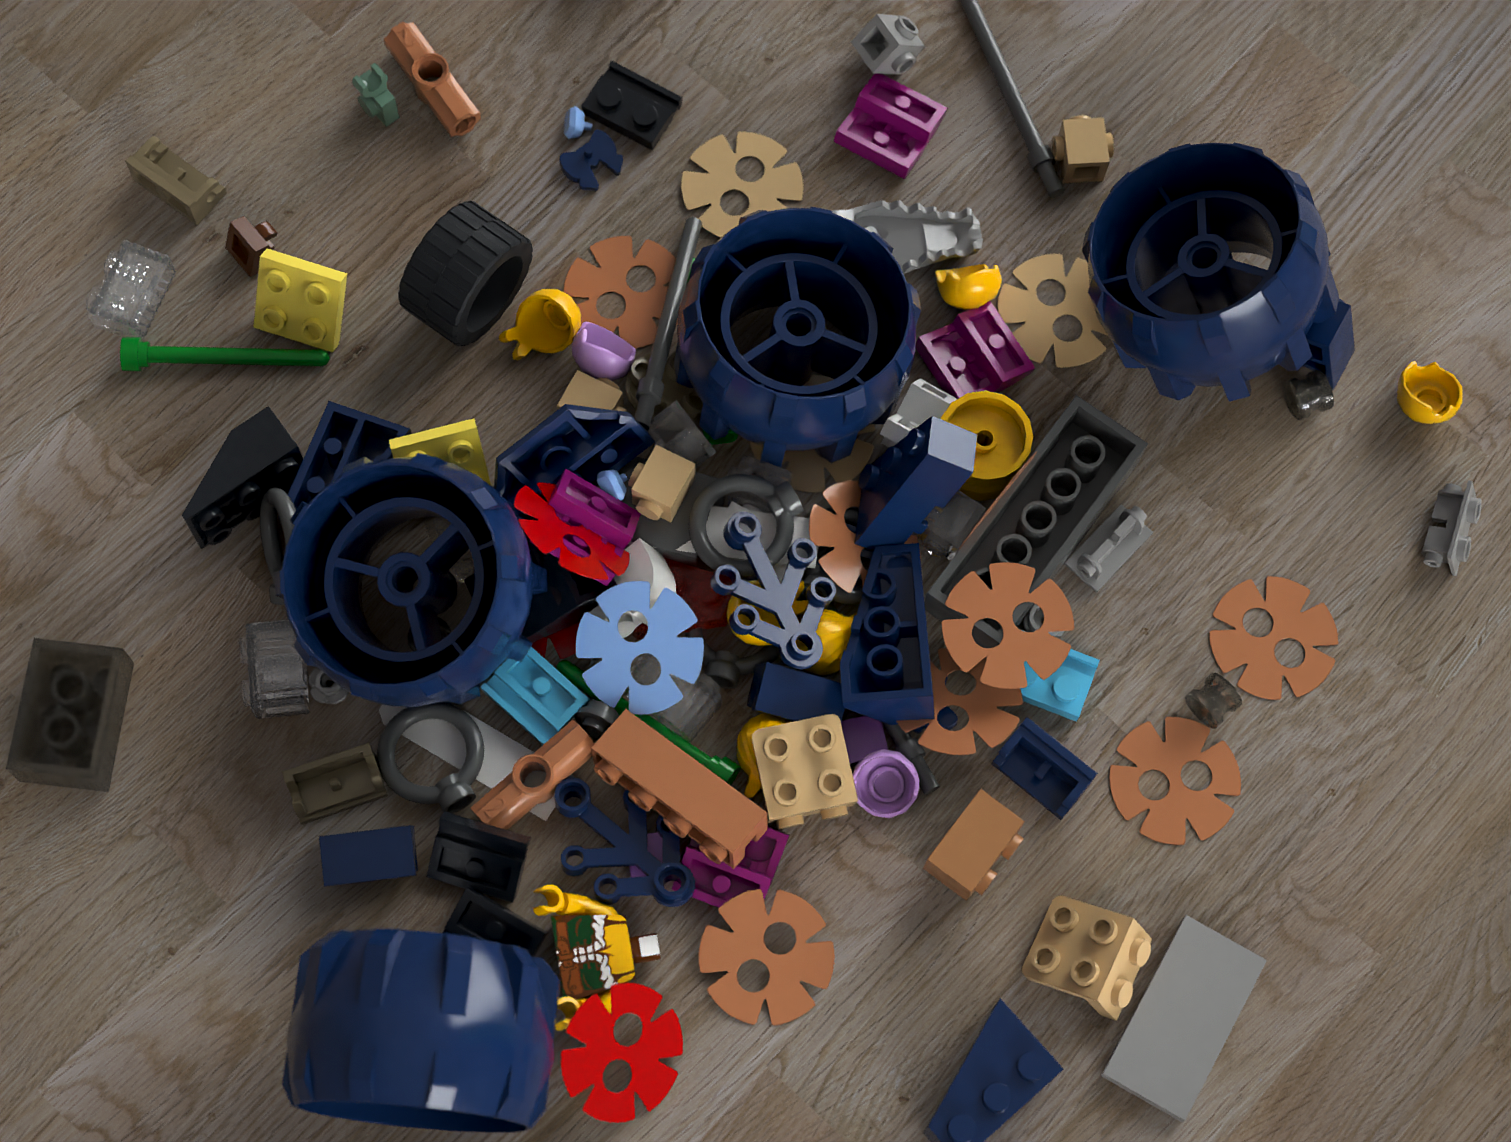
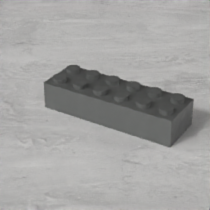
[925,395,1148,648]

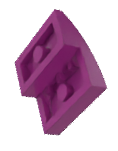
[833,73,948,179]
[915,301,1035,399]
[530,469,641,586]
[671,826,790,908]

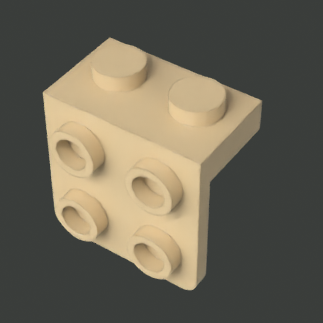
[752,714,858,829]
[1022,896,1152,1021]

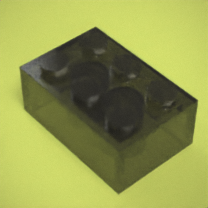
[6,638,134,792]

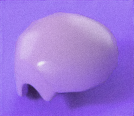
[572,321,636,381]
[852,749,919,819]

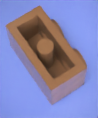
[923,789,1025,901]

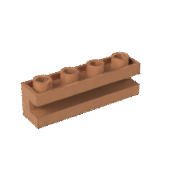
[591,709,768,869]

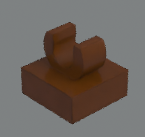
[225,216,278,277]

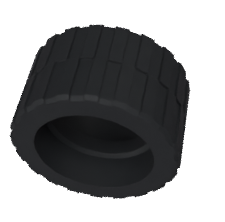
[398,201,533,347]

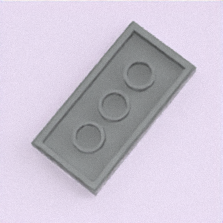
[1100,915,1267,1122]

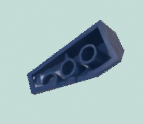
[840,543,934,725]

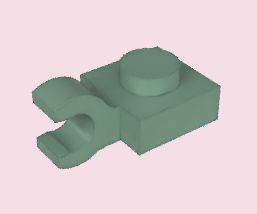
[352,63,399,127]

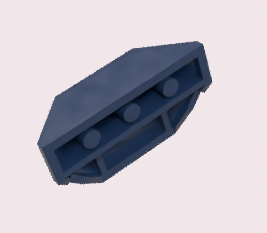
[494,404,655,539]

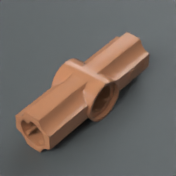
[384,22,481,137]
[470,720,595,830]

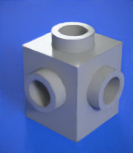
[851,14,926,74]

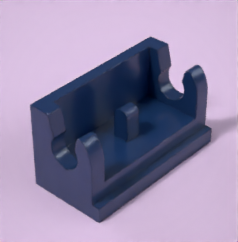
[747,662,845,721]
[992,717,1098,820]
[319,825,418,887]

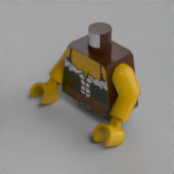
[533,884,661,1031]

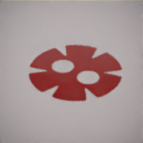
[514,482,630,580]
[561,983,683,1123]

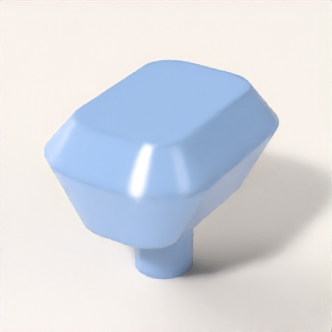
[564,106,593,139]
[597,470,627,501]

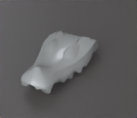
[832,200,983,274]

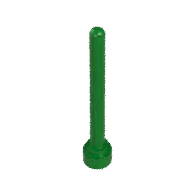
[120,337,330,371]
[556,660,741,785]

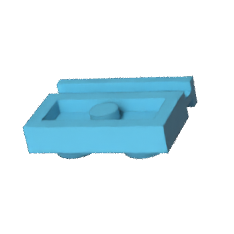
[1020,630,1100,722]
[480,647,590,746]

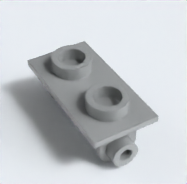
[1421,481,1482,576]
[1064,505,1153,593]

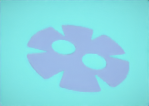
[576,581,704,715]

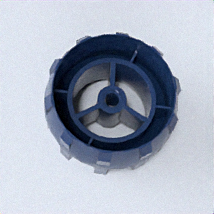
[1082,142,1339,401]
[674,206,921,468]
[275,453,547,708]
[282,928,560,1133]

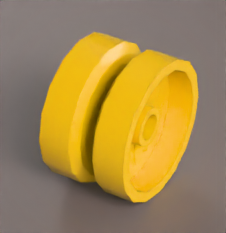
[941,391,1034,501]

